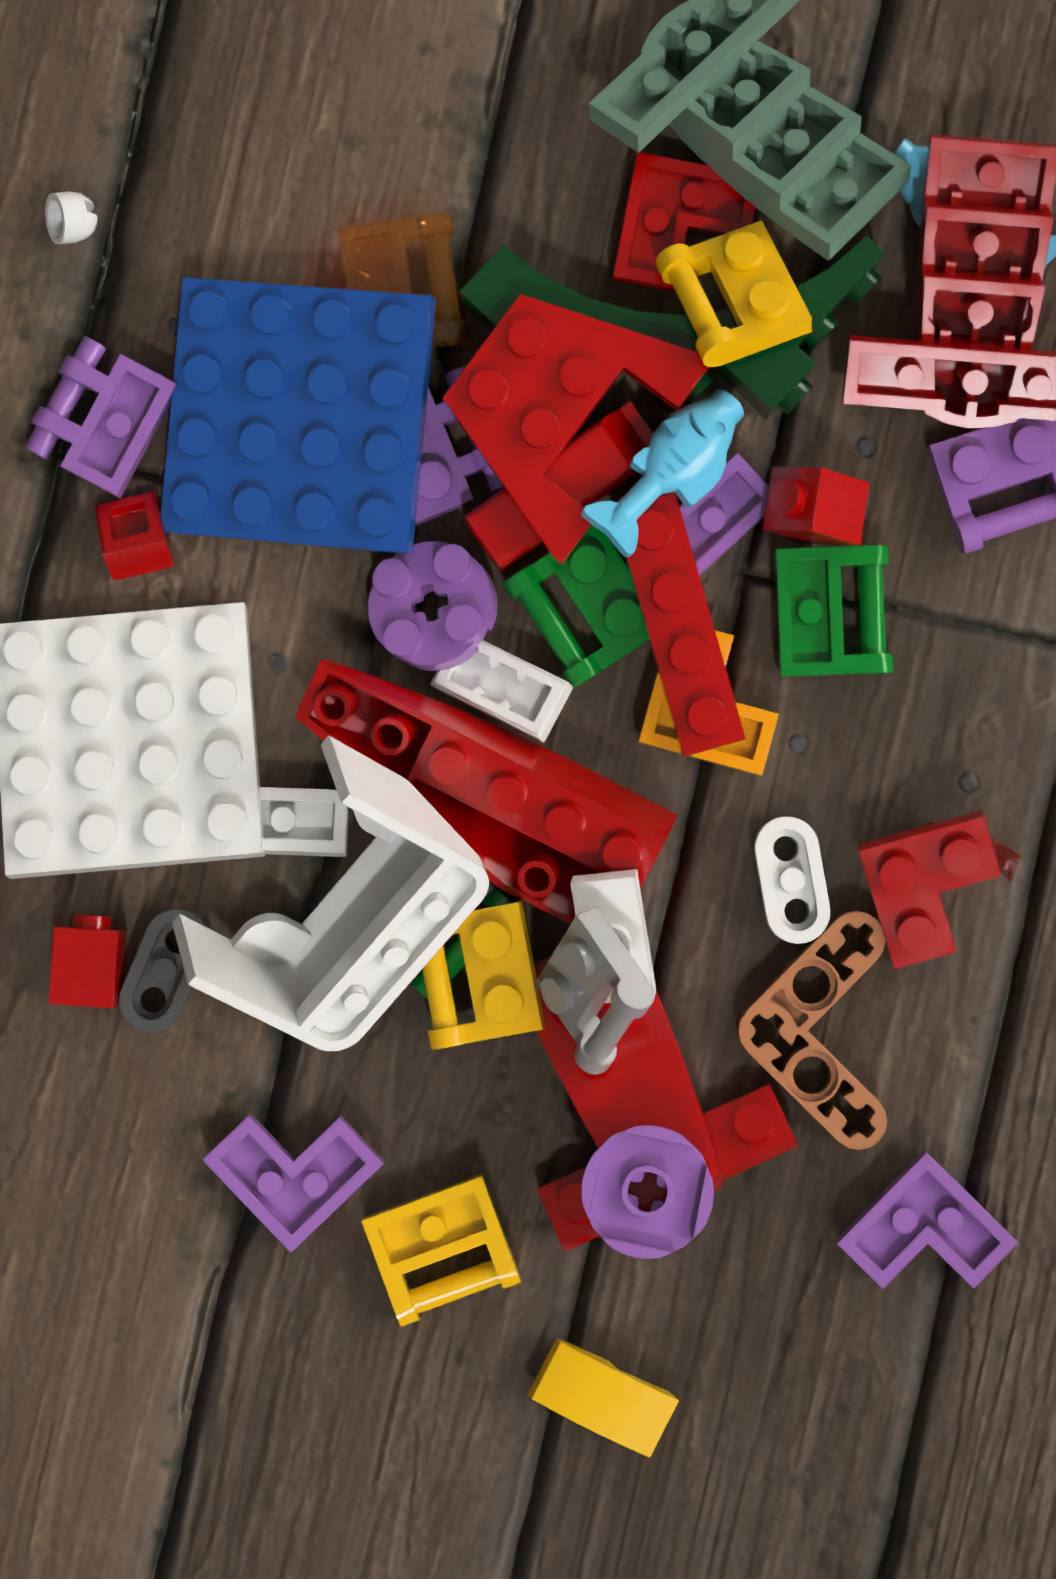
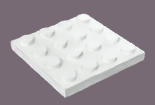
[0,602,265,879]

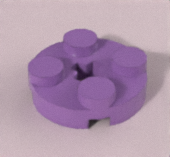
[368,541,498,671]
[582,1125,714,1259]

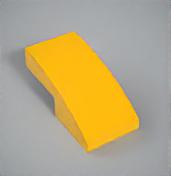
[527,1337,679,1458]

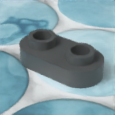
[119,909,208,1033]

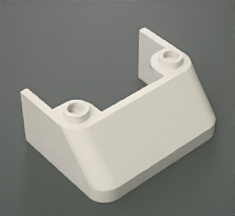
[172,735,489,1051]

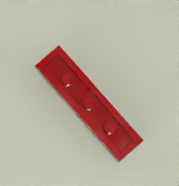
[626,492,746,757]

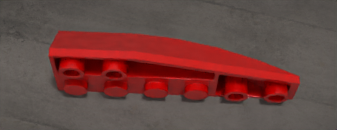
[295,658,678,925]

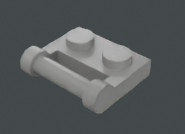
[537,906,655,1075]

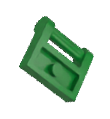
[502,525,649,690]
[774,545,894,678]

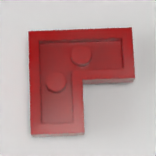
[612,152,756,293]
[858,810,1001,969]

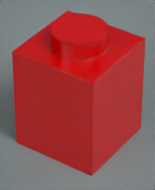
[763,467,870,546]
[48,914,127,1009]

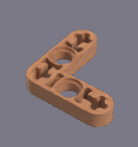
[736,911,887,1150]

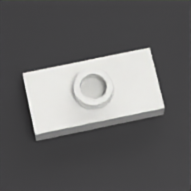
[430,640,573,743]
[570,869,656,1003]

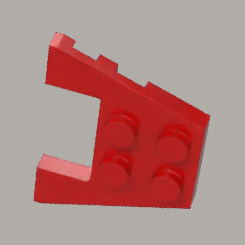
[443,294,710,565]

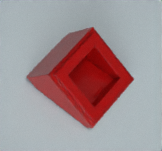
[94,491,173,580]

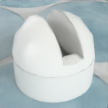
[45,191,97,244]

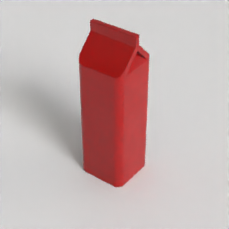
[464,401,653,572]

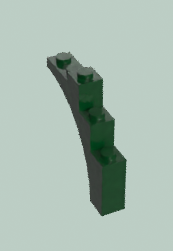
[460,236,885,420]

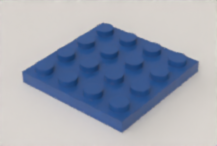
[160,277,436,555]

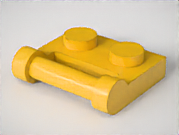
[655,220,812,367]
[422,901,546,1050]
[361,1174,522,1327]

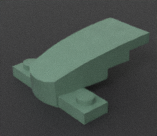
[589,0,911,261]

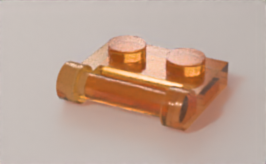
[338,213,470,347]

